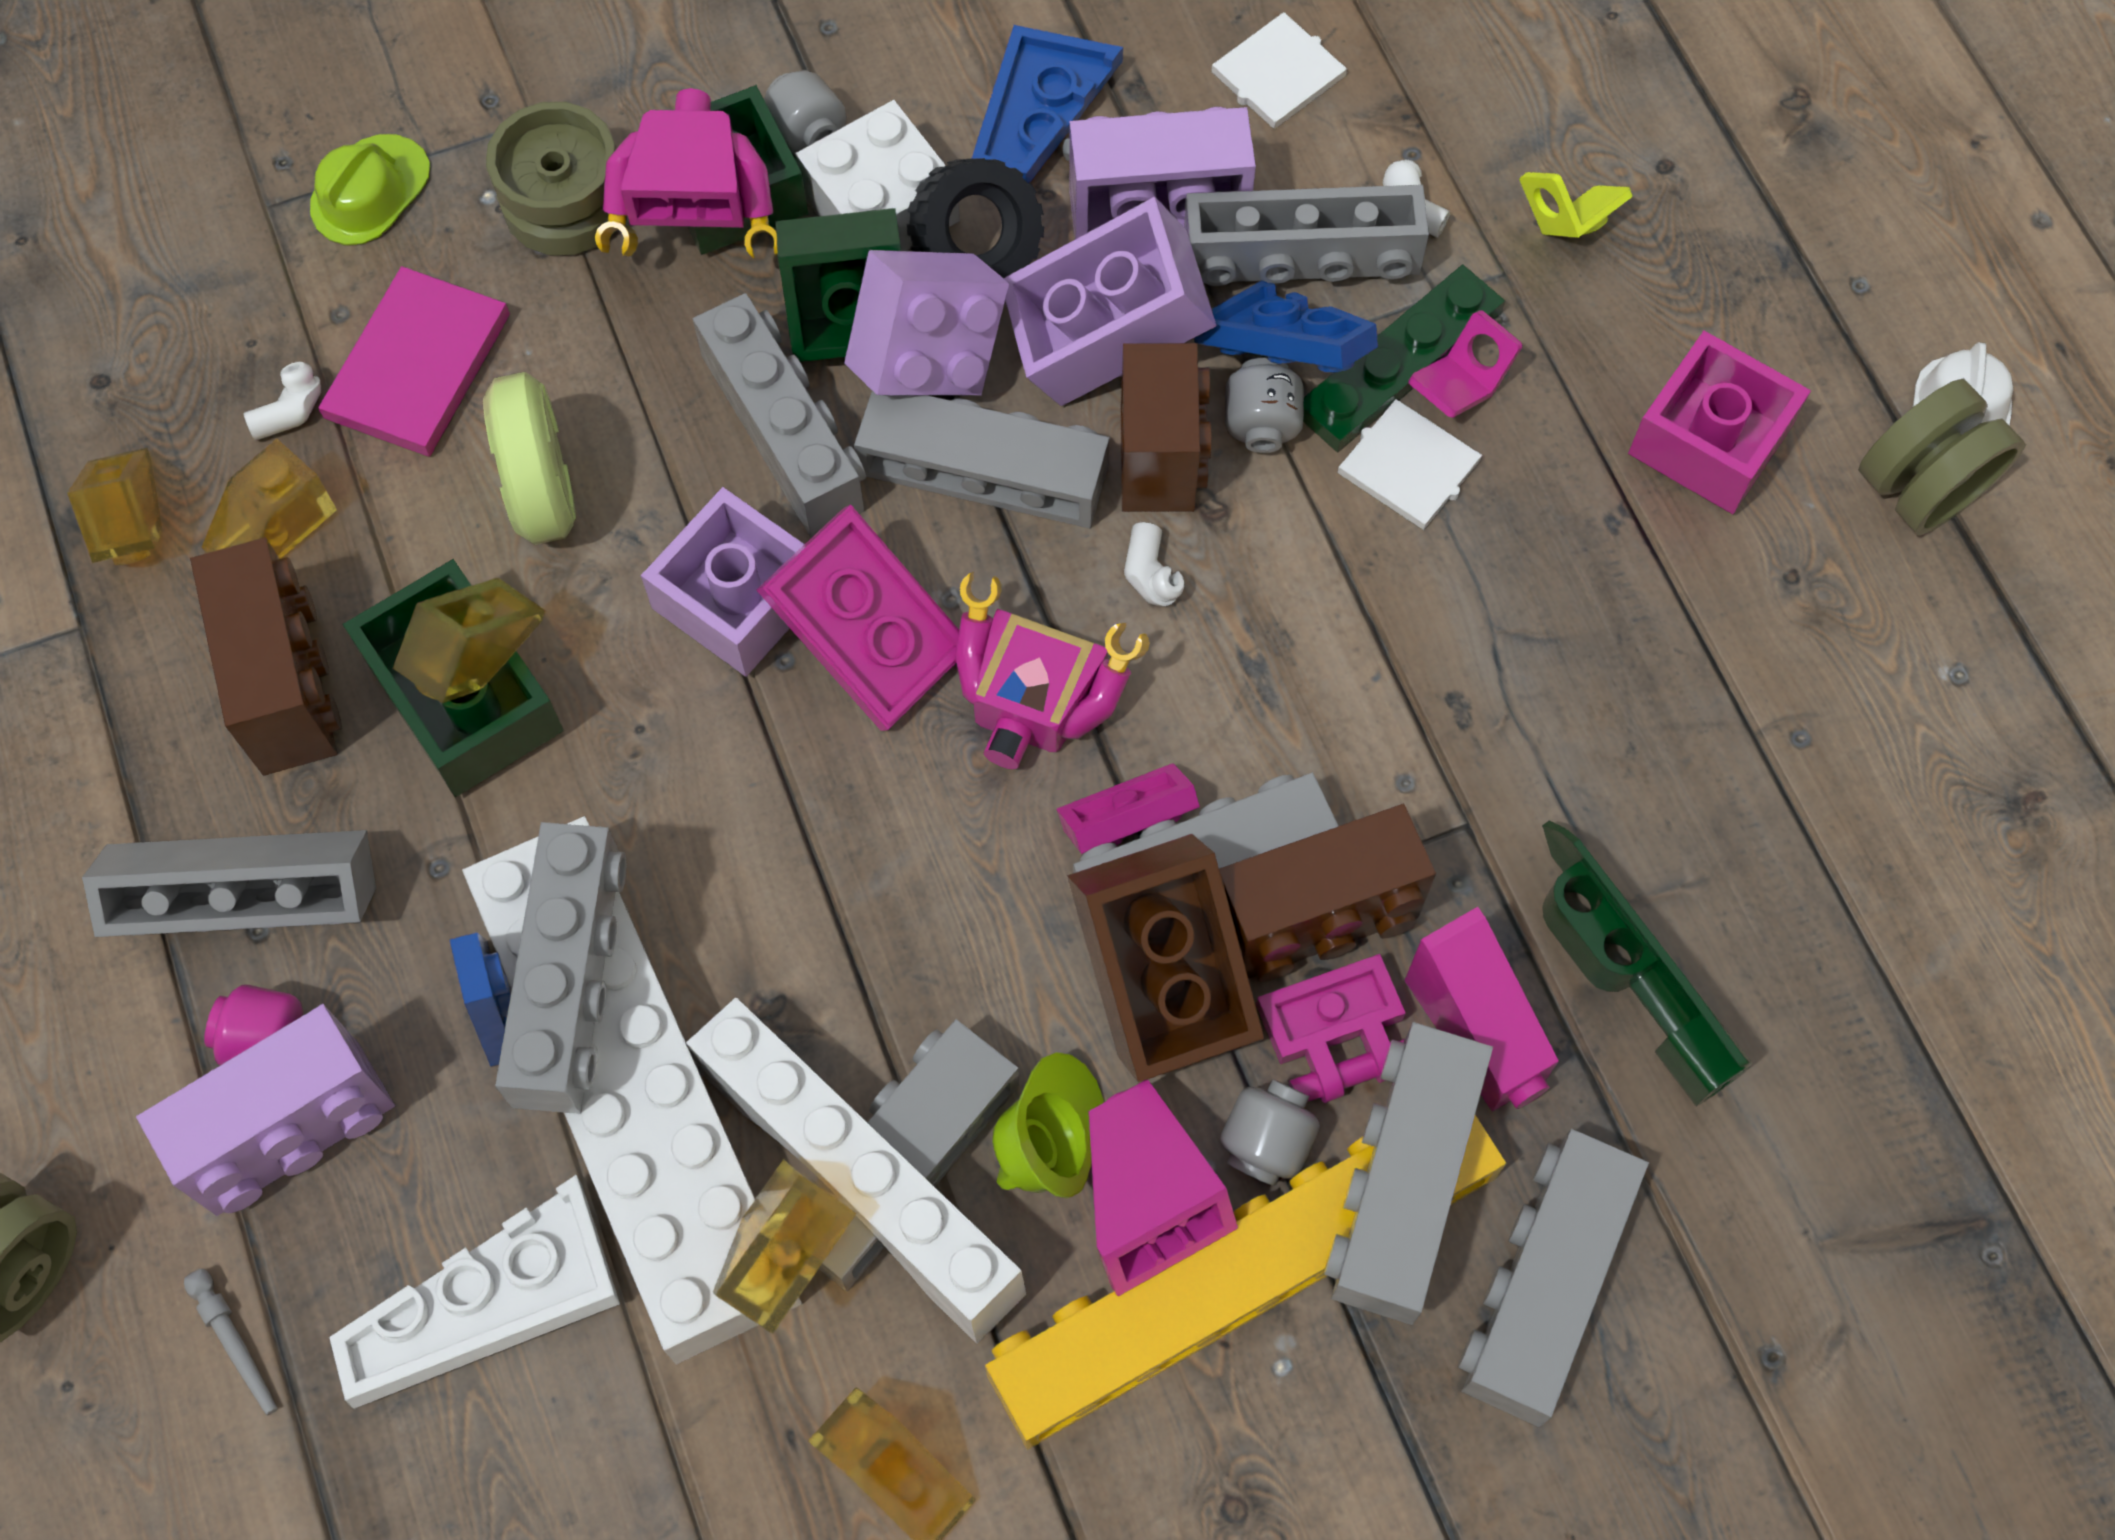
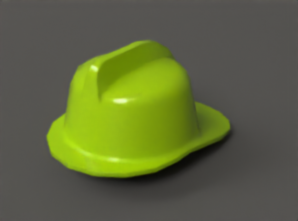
[310,134,430,246]
[992,1052,1104,1199]

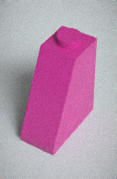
[1404,907,1559,1112]
[1089,1079,1238,1297]

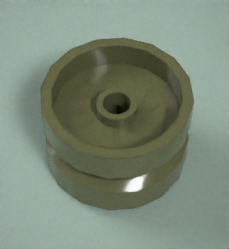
[486,102,616,255]
[1858,378,2026,536]
[0,1173,77,1343]

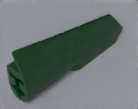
[1542,820,1752,1106]

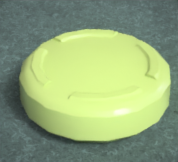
[483,372,576,545]

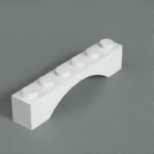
[686,997,1026,1344]

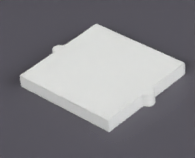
[1211,12,1347,129]
[1338,399,1482,530]

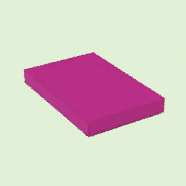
[318,266,510,457]
[756,505,959,731]

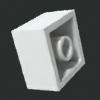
[795,100,960,251]

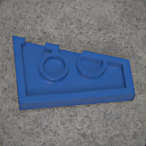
[972,25,1123,183]
[1194,280,1378,372]
[450,933,511,1067]

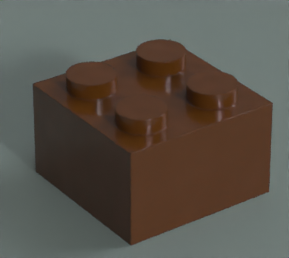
[1120,343,1211,512]

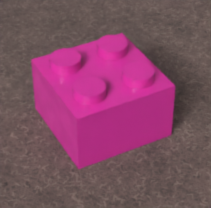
[1628,330,1811,514]

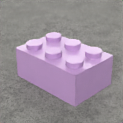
[1069,107,1256,239]
[1004,197,1216,406]
[136,1004,395,1216]

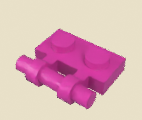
[1256,954,1406,1103]

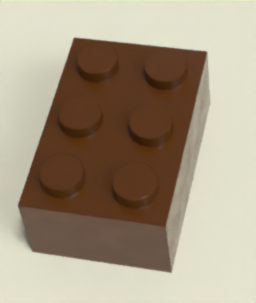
[190,537,342,776]
[1219,803,1436,982]
[1067,834,1264,1083]

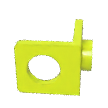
[1519,172,1633,238]

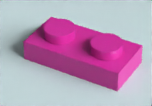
[1057,763,1200,854]

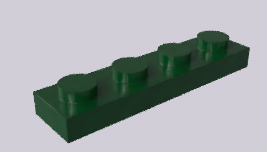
[1303,264,1505,453]

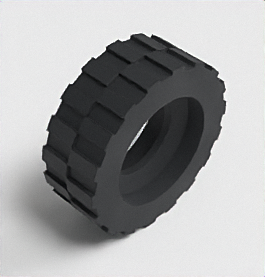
[906,158,1045,278]

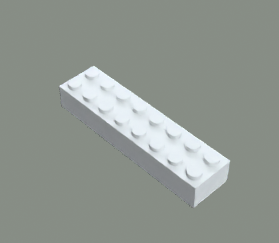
[462,816,802,1364]

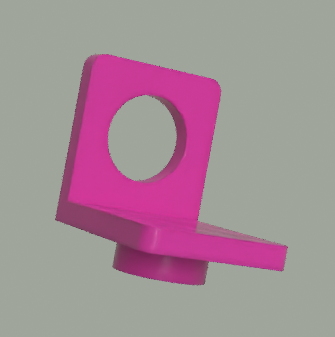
[1408,310,1522,418]

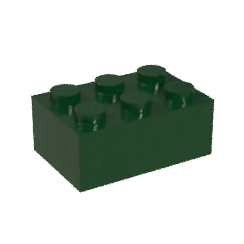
[342,559,564,798]

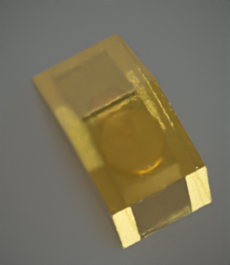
[201,438,337,559]
[67,448,163,565]
[393,577,546,704]
[713,1159,857,1334]
[808,1387,976,1540]

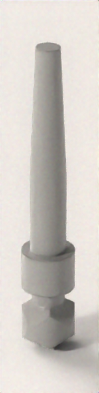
[184,1269,278,1415]

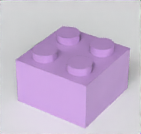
[844,250,1009,395]
[641,487,805,677]

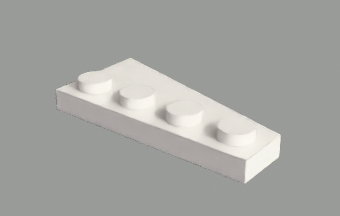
[329,1175,620,1409]

